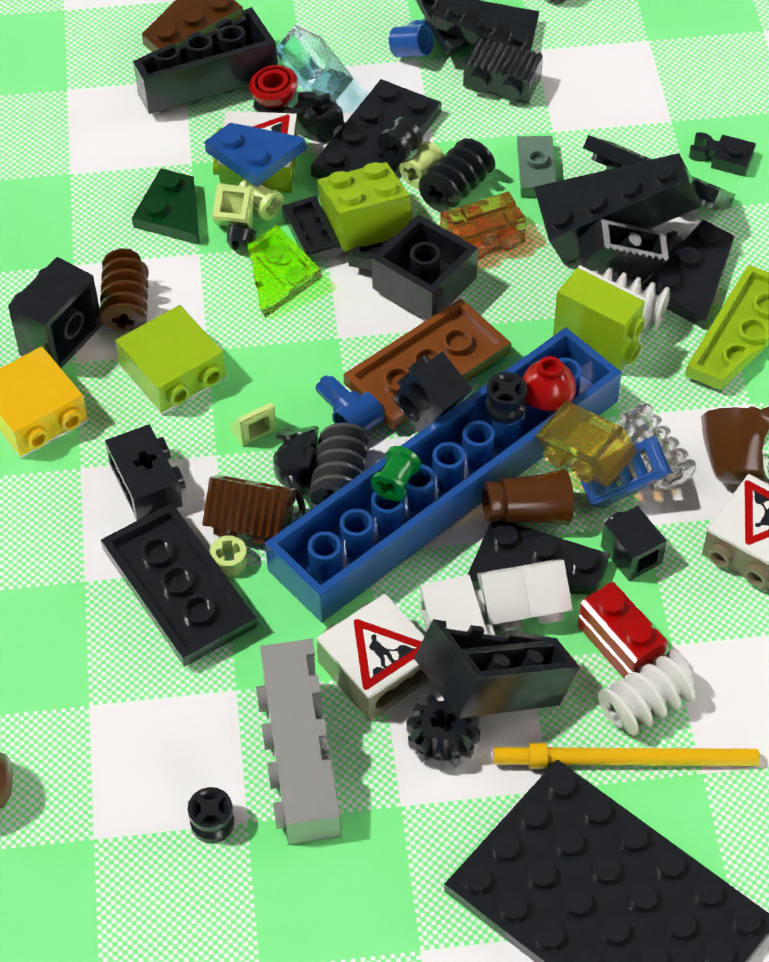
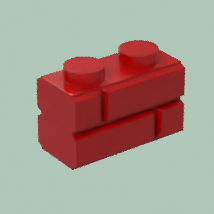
[577,582,668,678]

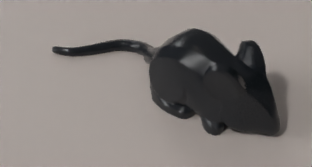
[253,91,345,142]
[273,426,319,520]

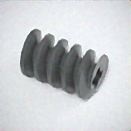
[309,423,370,505]

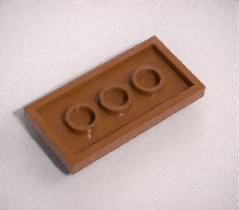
[343,298,511,431]

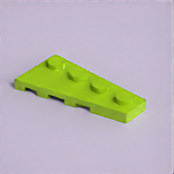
[685,264,769,390]

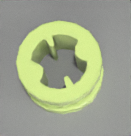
[210,535,248,577]

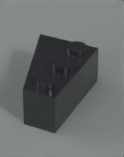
[414,619,580,718]

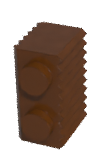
[202,474,297,545]

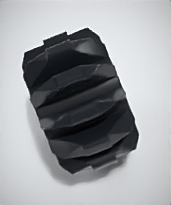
[406,694,481,769]

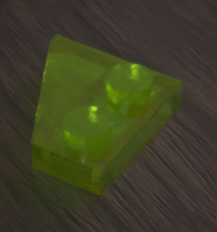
[248,225,323,318]

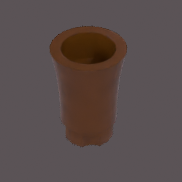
[482,469,574,526]

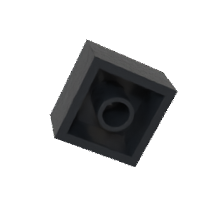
[372,214,478,320]
[8,257,103,368]

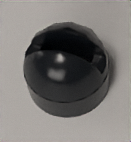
[227,223,258,253]

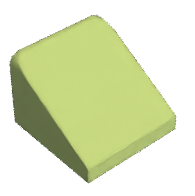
[212,183,254,228]
[230,402,276,447]

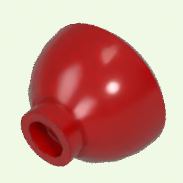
[249,65,298,108]
[522,356,576,411]

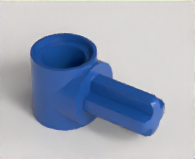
[389,18,434,58]
[315,375,385,432]

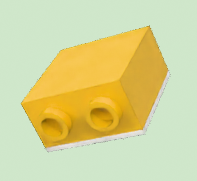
[0,346,88,459]

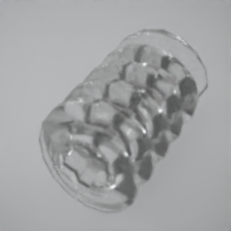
[613,403,696,492]

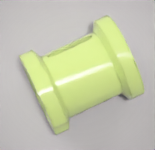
[399,141,445,188]
[239,179,284,221]

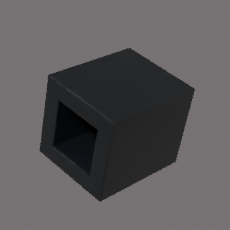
[600,505,667,581]

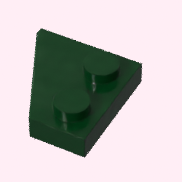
[132,168,200,245]

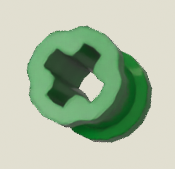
[370,446,421,501]

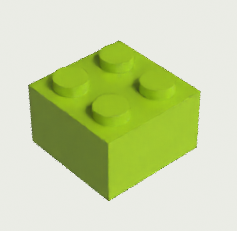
[317,162,412,252]

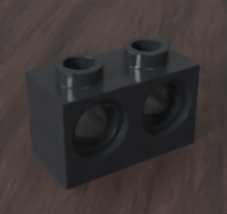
[392,351,473,433]

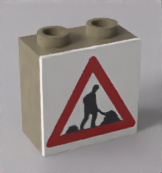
[702,474,769,591]
[316,594,430,721]

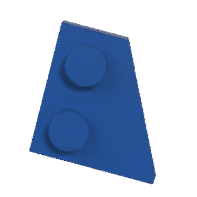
[204,122,306,187]

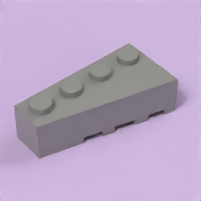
[256,638,341,845]

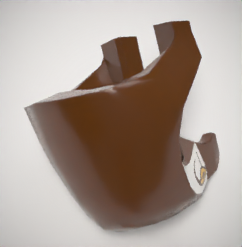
[701,406,769,486]

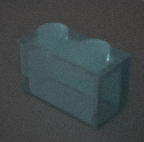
[277,24,354,101]

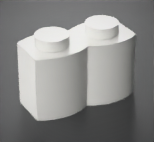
[477,559,573,631]

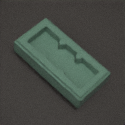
[516,136,557,197]

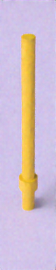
[493,743,760,769]

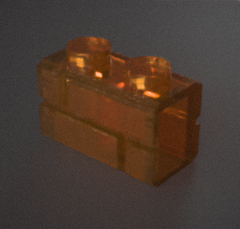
[440,191,526,260]

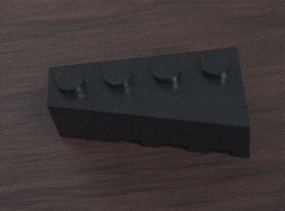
[133,7,278,114]
[534,153,702,265]

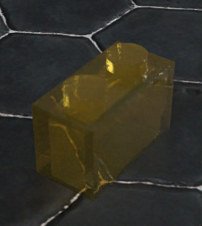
[536,400,638,488]

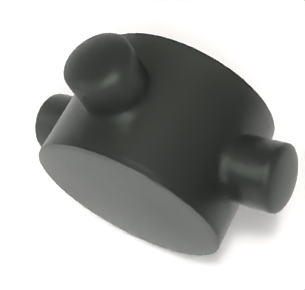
[666,230,683,256]

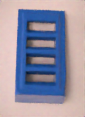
[578,436,672,508]

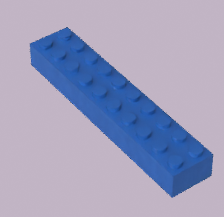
[265,327,622,623]

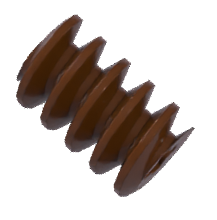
[99,248,149,332]

